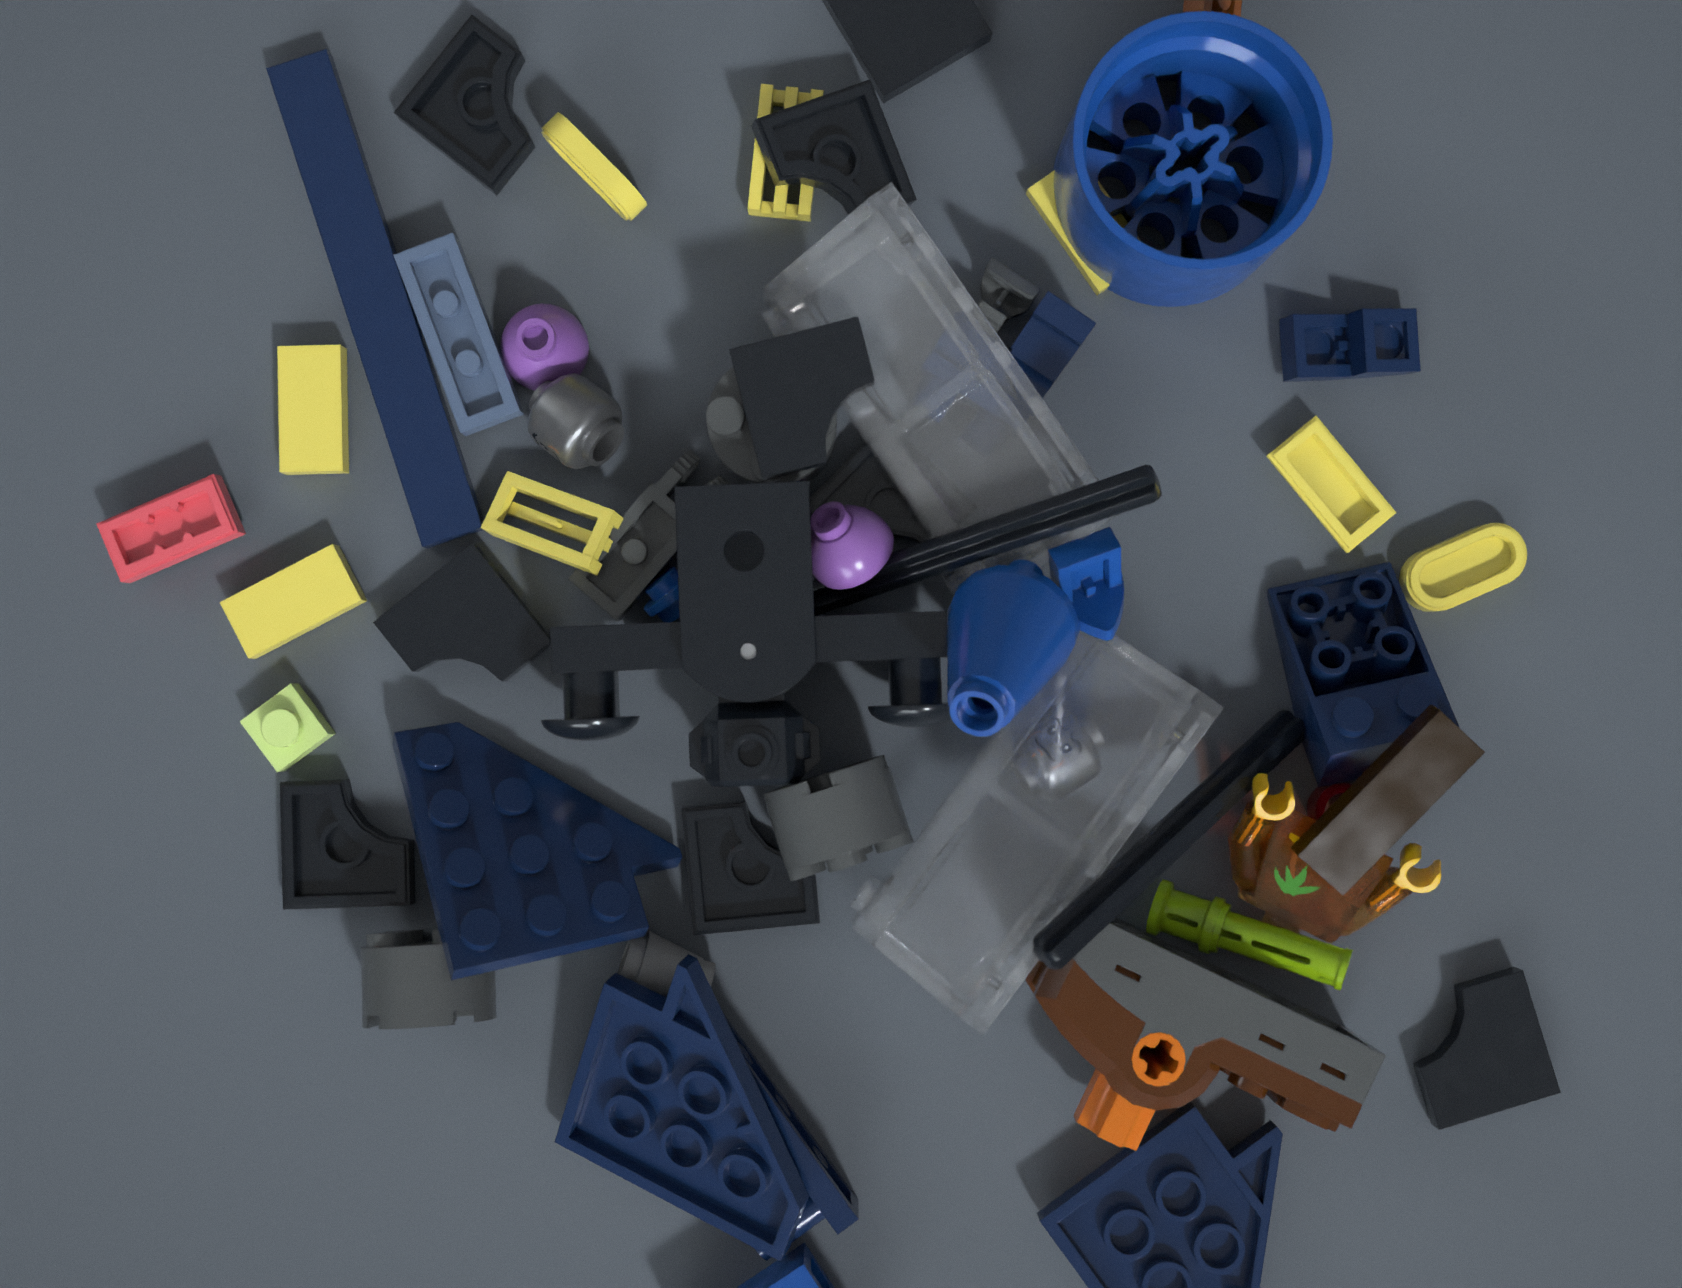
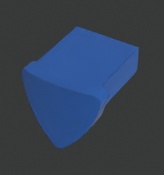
[1048,527,1124,641]

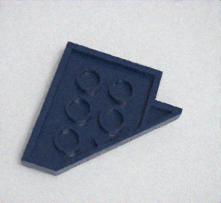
[392,722,682,980]
[555,954,809,1262]
[1037,1101,1283,1288]

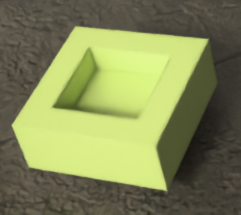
[240,683,336,772]

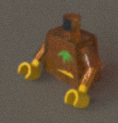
[1228,773,1441,944]

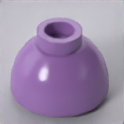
[500,303,589,391]
[810,502,894,589]

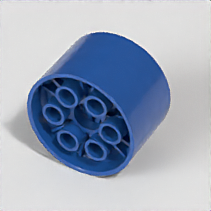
[1053,11,1333,307]

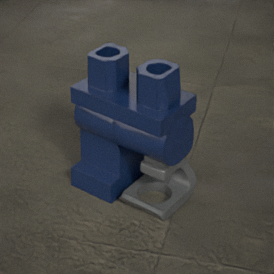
[913,257,1097,457]

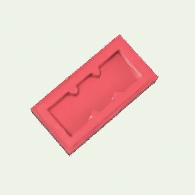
[96,474,246,583]

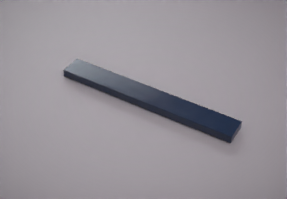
[266,49,484,549]

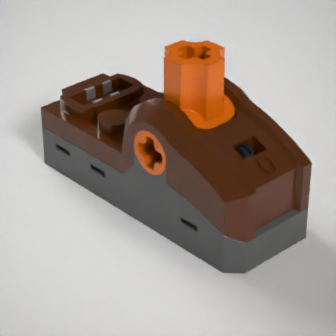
[1024,894,1386,1151]

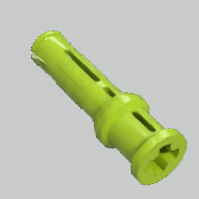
[1146,879,1353,991]

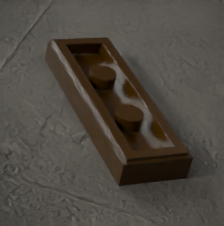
[1290,704,1485,896]

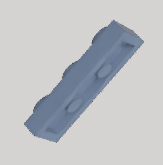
[393,232,524,436]

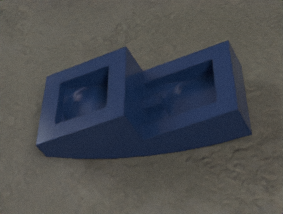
[1279,308,1421,382]

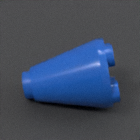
[947,559,1080,736]

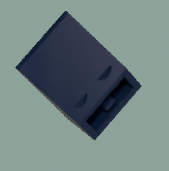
[1267,562,1459,787]

